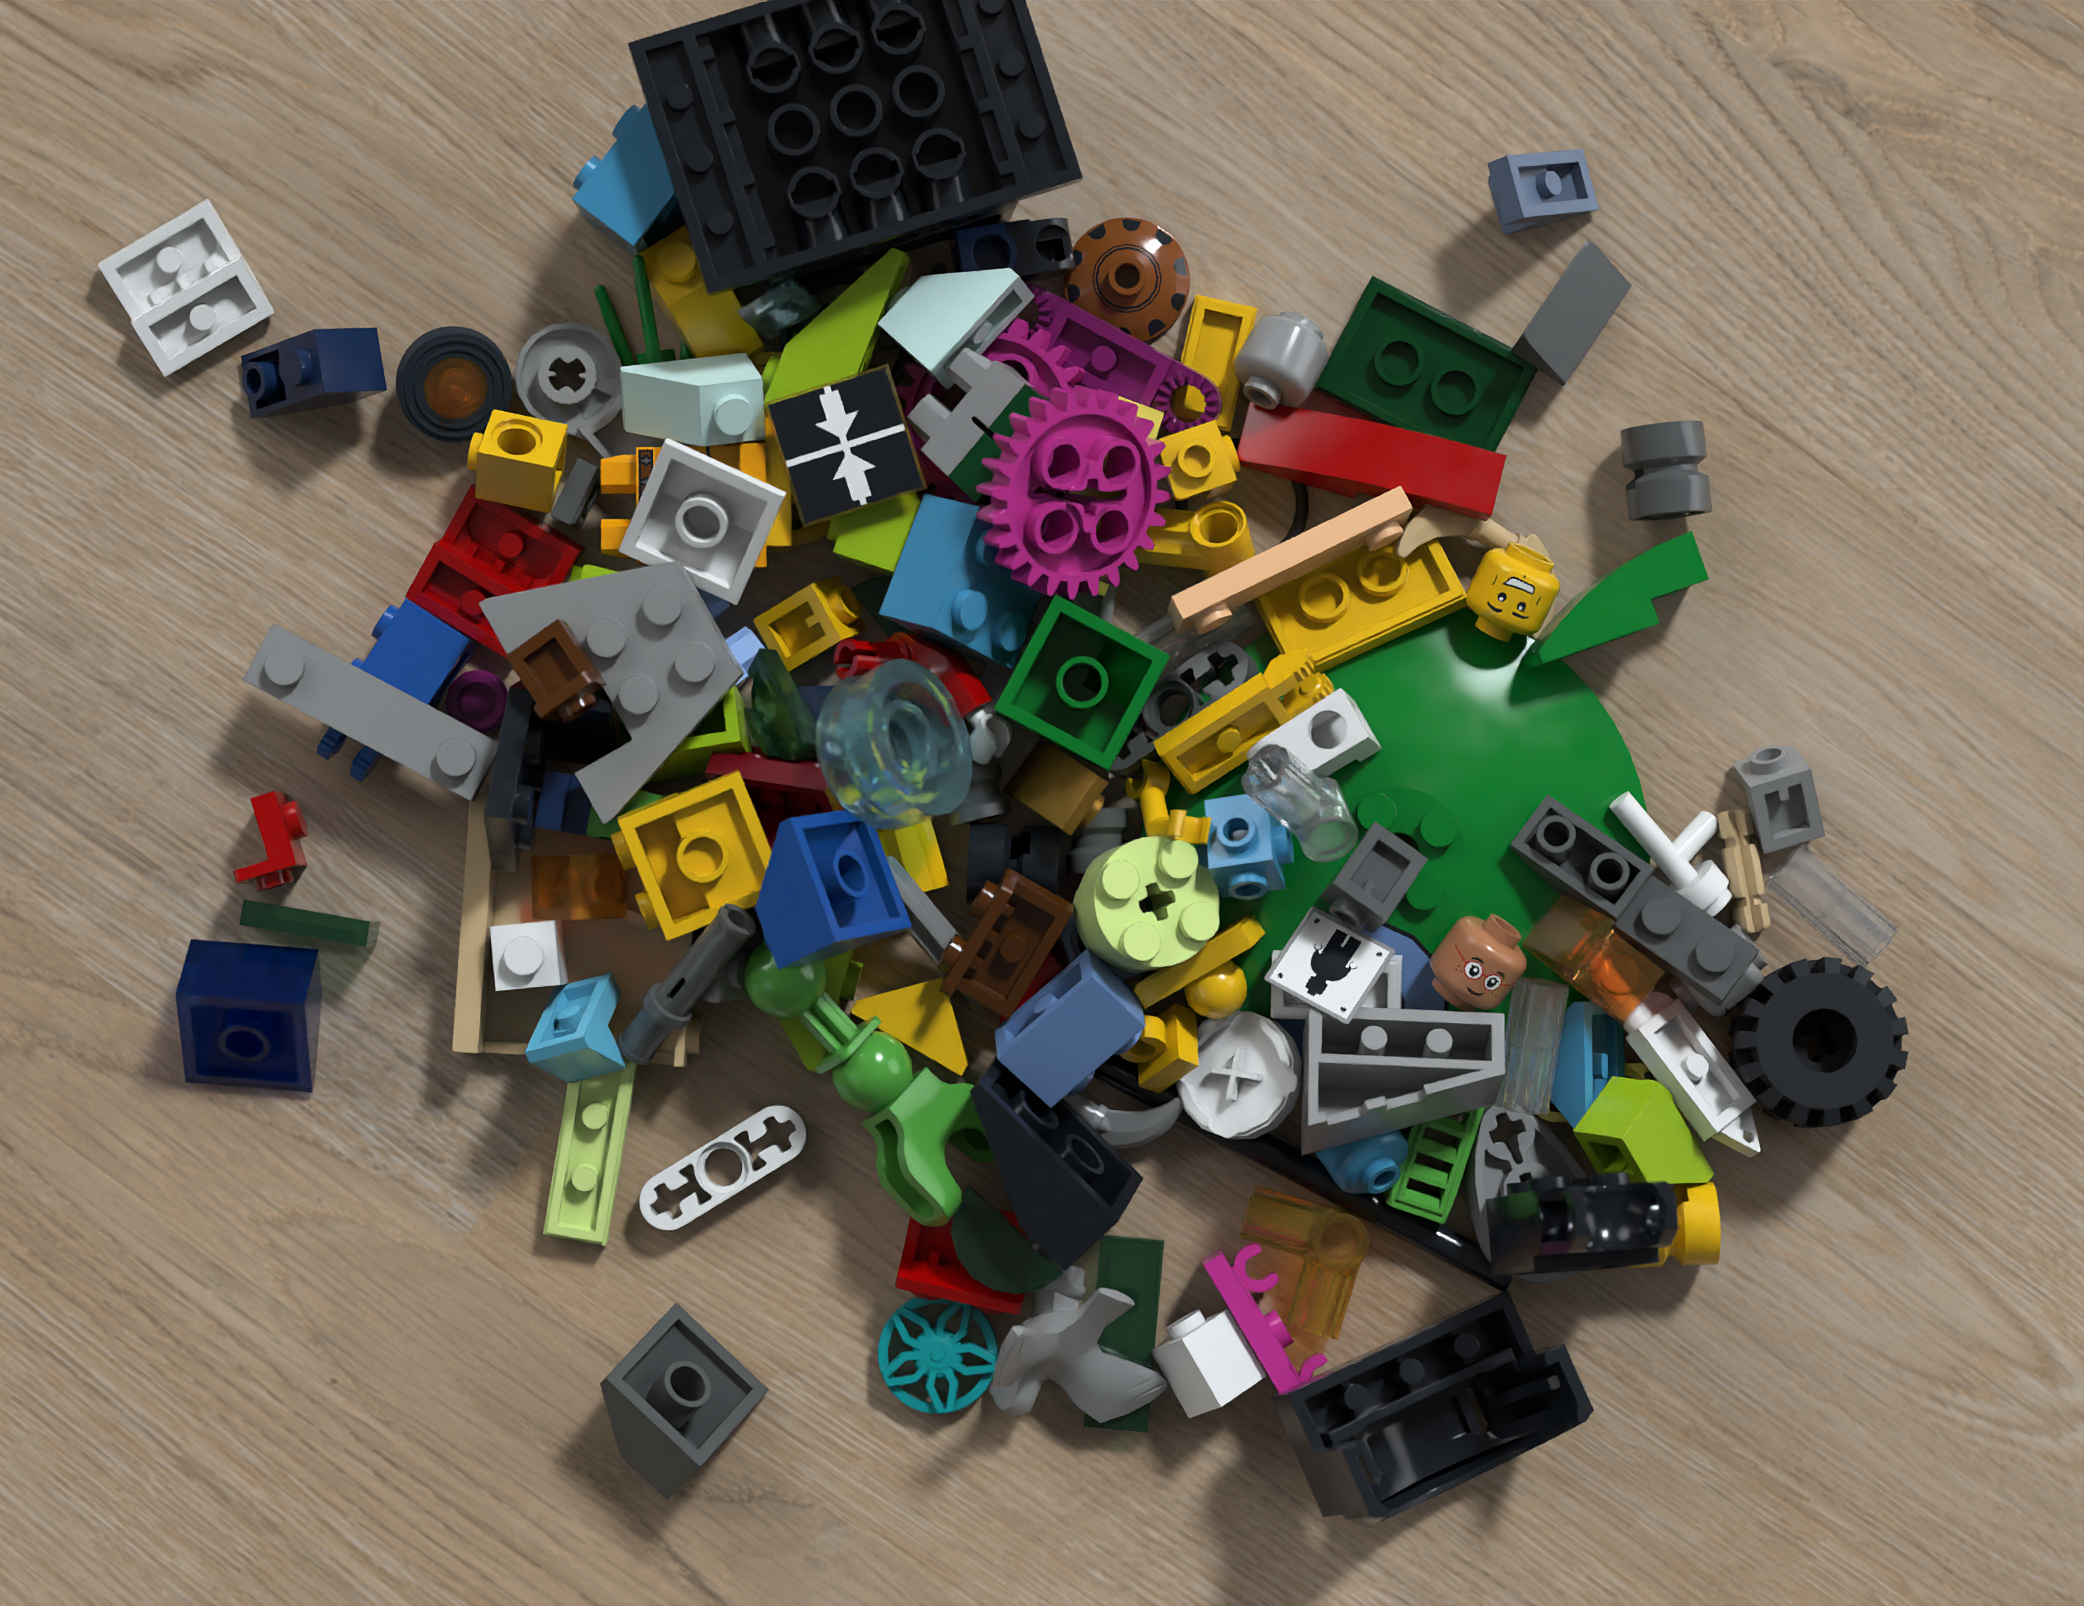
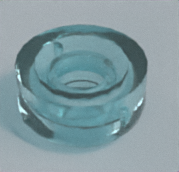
[815,658,972,830]

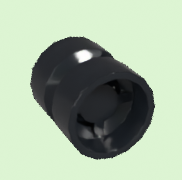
[966,822,1060,904]

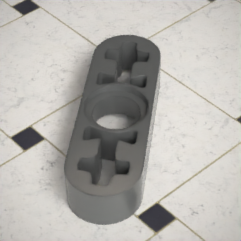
[1109,641,1258,779]

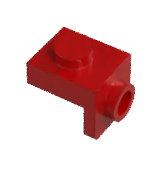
[233,791,308,892]

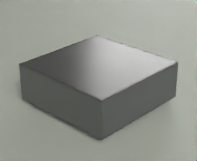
[550,458,601,531]

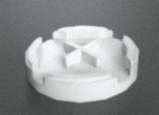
[1177,1010,1302,1139]

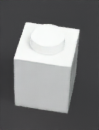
[490,920,569,991]
[1151,1309,1267,1418]

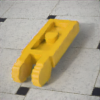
[1153,646,1335,795]

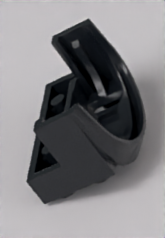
[1271,1291,1594,1527]

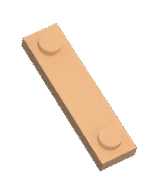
[1167,486,1413,635]

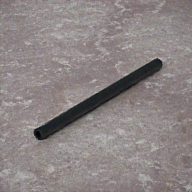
[1093,1054,1513,1292]

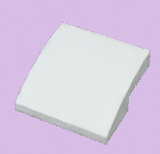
[97,199,275,377]

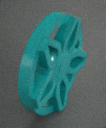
[878,1297,998,1414]

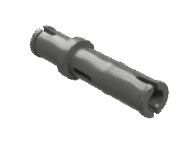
[616,903,756,1065]

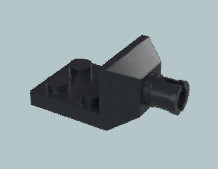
[484,631,616,873]

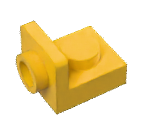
[752,575,867,675]

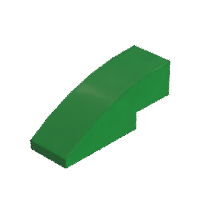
[1521,531,1709,671]

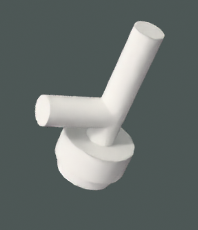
[1609,791,1732,917]

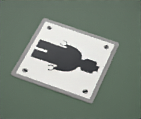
[1264,907,1395,1024]

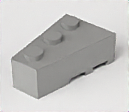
[1301,1005,1505,1155]

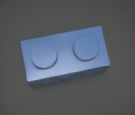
[994,948,1146,1108]

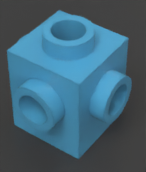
[1197,791,1294,900]

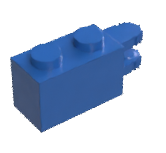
[316,598,479,782]

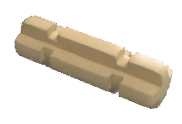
[1716,808,1771,934]

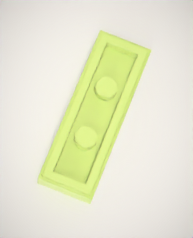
[543,1053,638,1246]

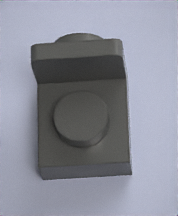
[1320,822,1428,933]

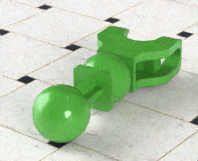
[744,941,995,1227]

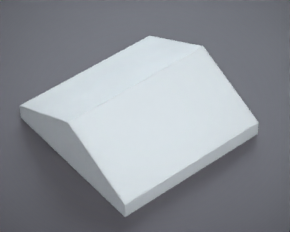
[619,438,786,605]

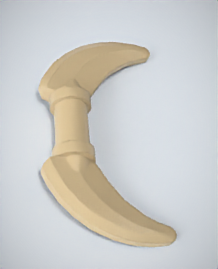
[1395,505,1556,640]

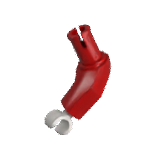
[834,632,1012,764]

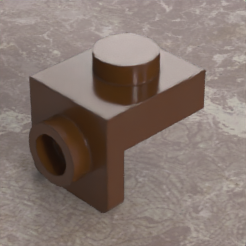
[505,619,607,724]

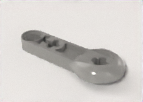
[514,322,665,459]

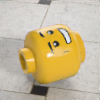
[1466,541,1561,642]

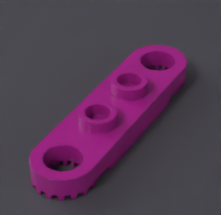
[1005,282,1222,433]

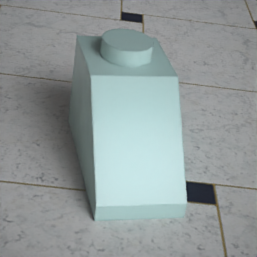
[878,268,1035,390]
[620,353,765,447]

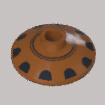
[1063,217,1190,342]

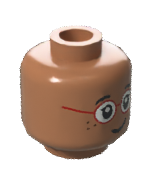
[1430,914,1526,1012]

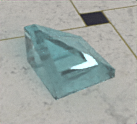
[738,277,821,340]

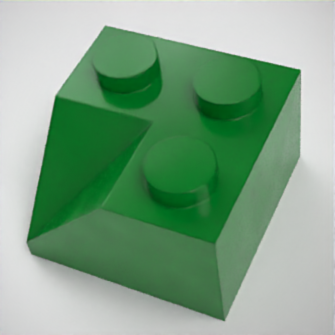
[994,594,1170,773]

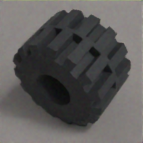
[1728,957,1909,1129]

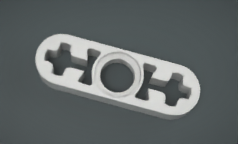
[639,1104,808,1230]

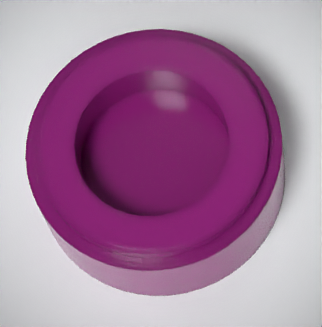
[446,670,509,734]

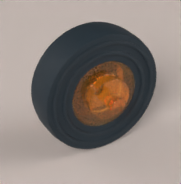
[396,326,512,443]

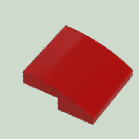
[405,483,586,658]

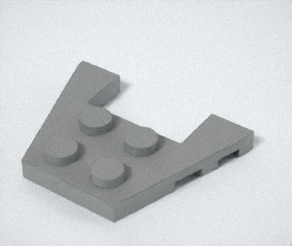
[478,561,744,824]

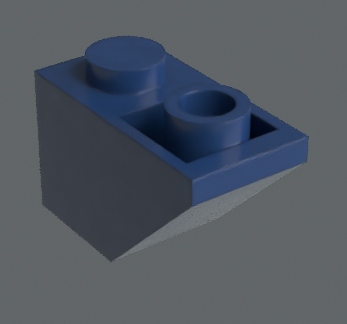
[241,327,387,419]

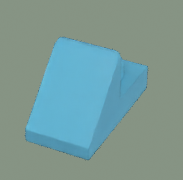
[525,972,626,1083]

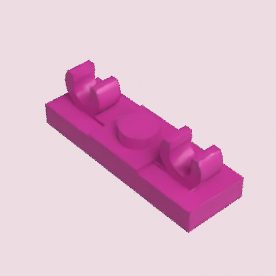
[1202,1242,1328,1393]

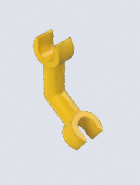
[1126,759,1212,845]

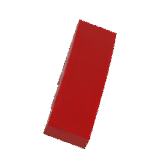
[1236,401,1507,521]

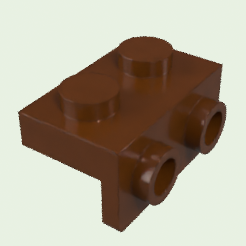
[936,867,1075,1019]

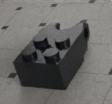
[1486,1173,1679,1277]

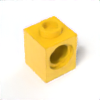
[467,409,568,513]

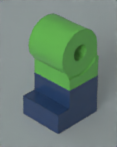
[534,769,664,841]

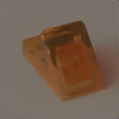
[1522,894,1665,1026]

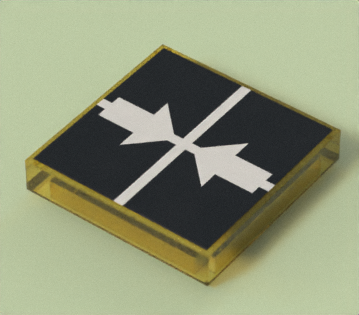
[764,364,928,528]

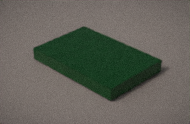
[1313,275,1538,452]

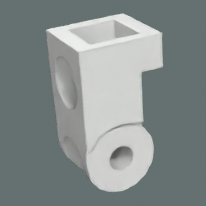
[1247,688,1382,802]

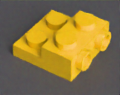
[610,770,772,941]

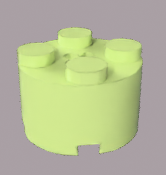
[1073,837,1220,973]

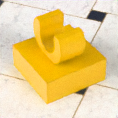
[1120,1004,1199,1094]

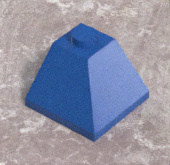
[755,807,912,970]

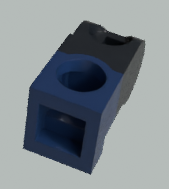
[949,218,1076,282]

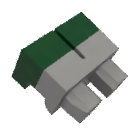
[906,348,1050,506]

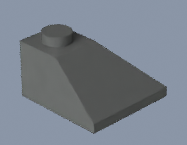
[600,1303,769,1500]

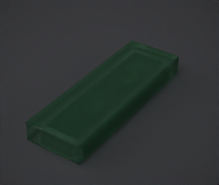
[1083,1234,1164,1432]

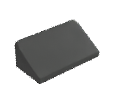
[1511,240,1632,386]

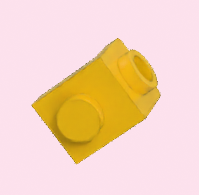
[1158,420,1240,501]

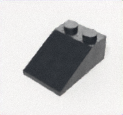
[970,1055,1143,1271]

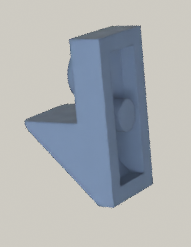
[1487,149,1599,234]

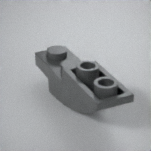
[1510,795,1759,1007]

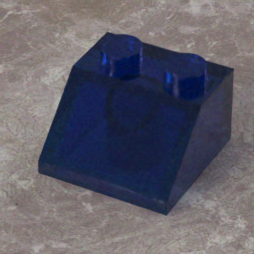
[175,939,322,1093]

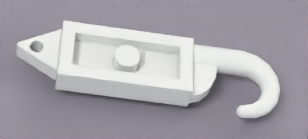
[1590,938,1761,1158]

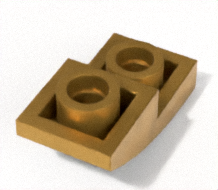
[1003,739,1108,836]

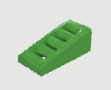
[1382,1107,1485,1224]

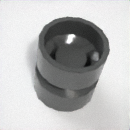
[1620,421,1712,521]

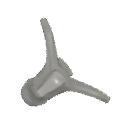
[987,1262,1168,1423]

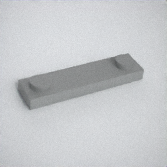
[243,623,498,802]

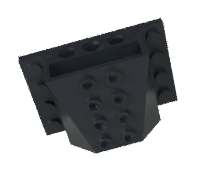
[628,0,1083,297]

